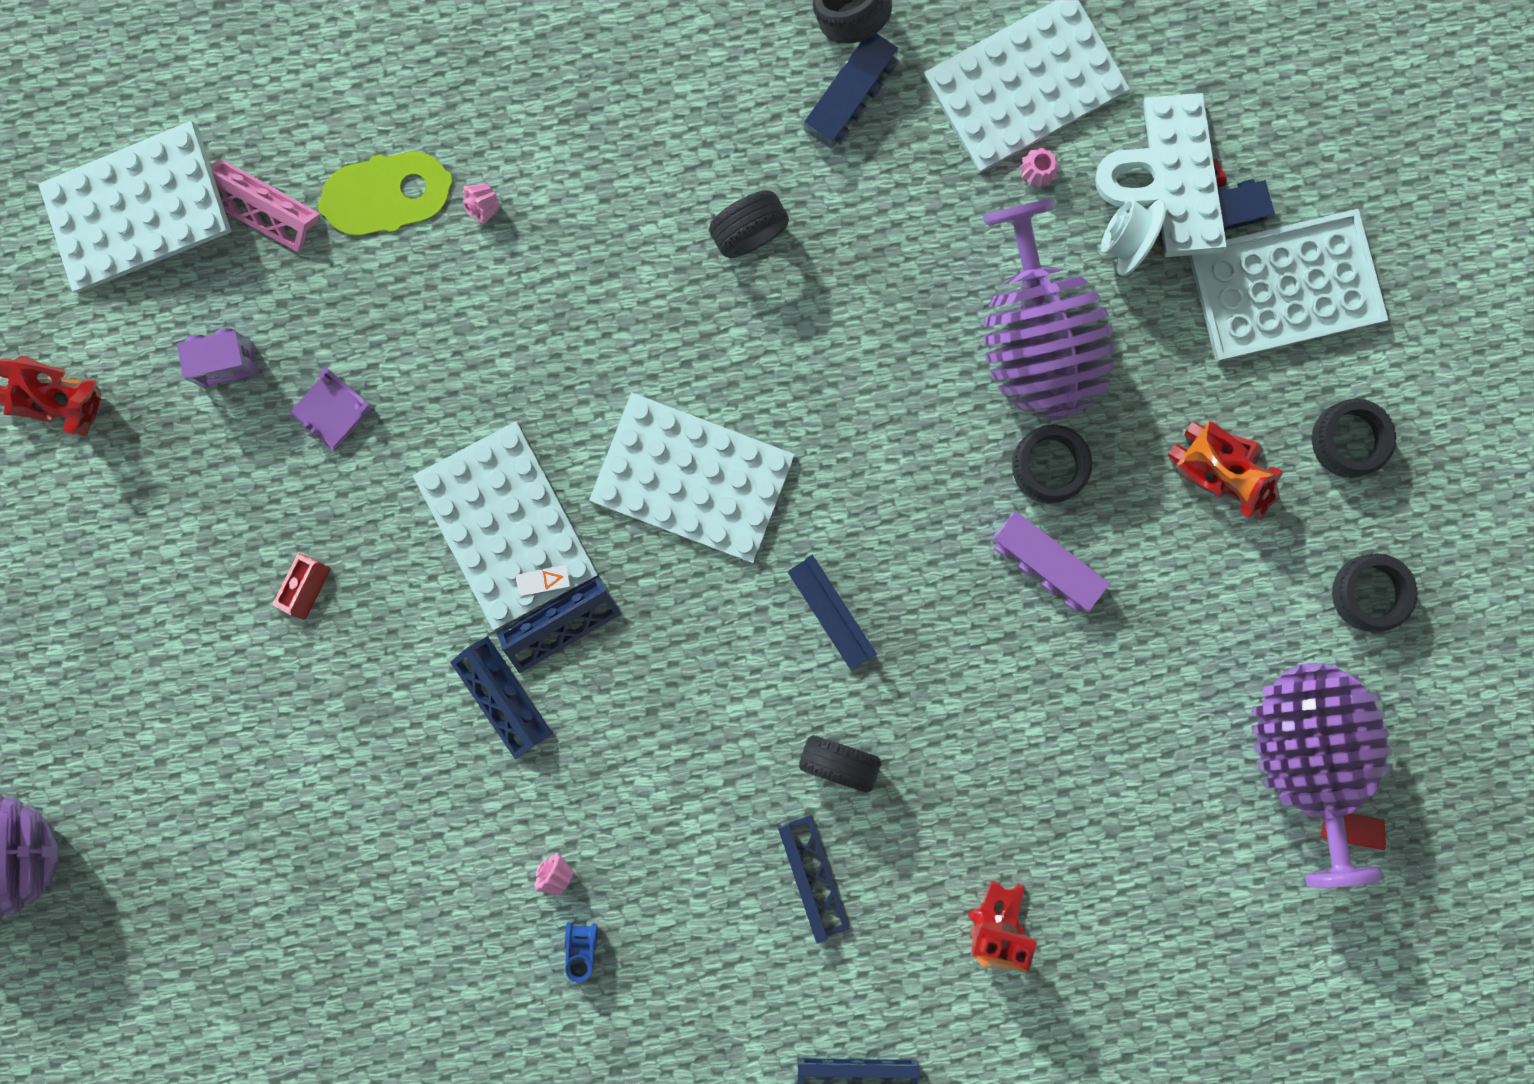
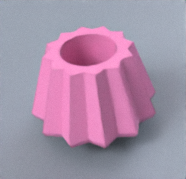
[1019,148,1060,188]
[463,184,500,224]
[535,853,574,895]

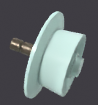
[1101,199,1169,276]

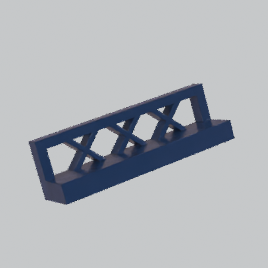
[787,554,877,670]
[497,575,621,674]
[450,636,553,759]
[778,815,850,944]
[797,1058,919,1084]

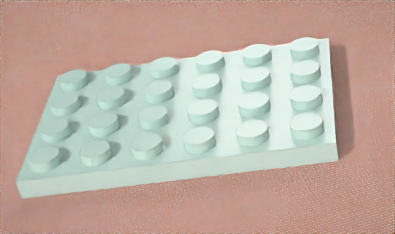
[923,0,1130,173]
[39,121,231,293]
[1188,209,1388,362]
[589,392,795,563]
[413,421,598,631]

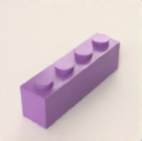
[991,511,1110,613]

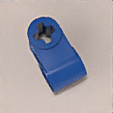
[565,922,598,983]

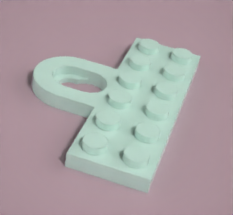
[1095,93,1227,257]

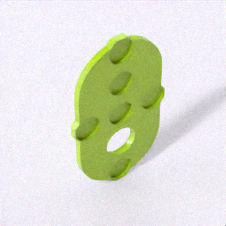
[318,151,453,236]

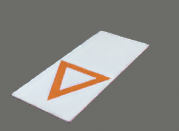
[515,565,570,596]

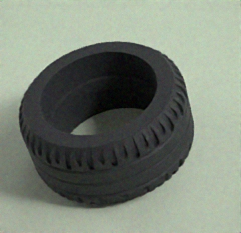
[813,0,892,44]
[709,190,789,258]
[1311,399,1397,478]
[1012,424,1092,504]
[1332,553,1418,632]
[799,735,881,793]

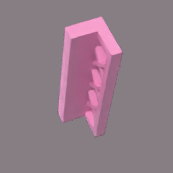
[210,159,320,252]

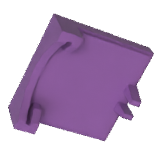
[290,367,373,451]

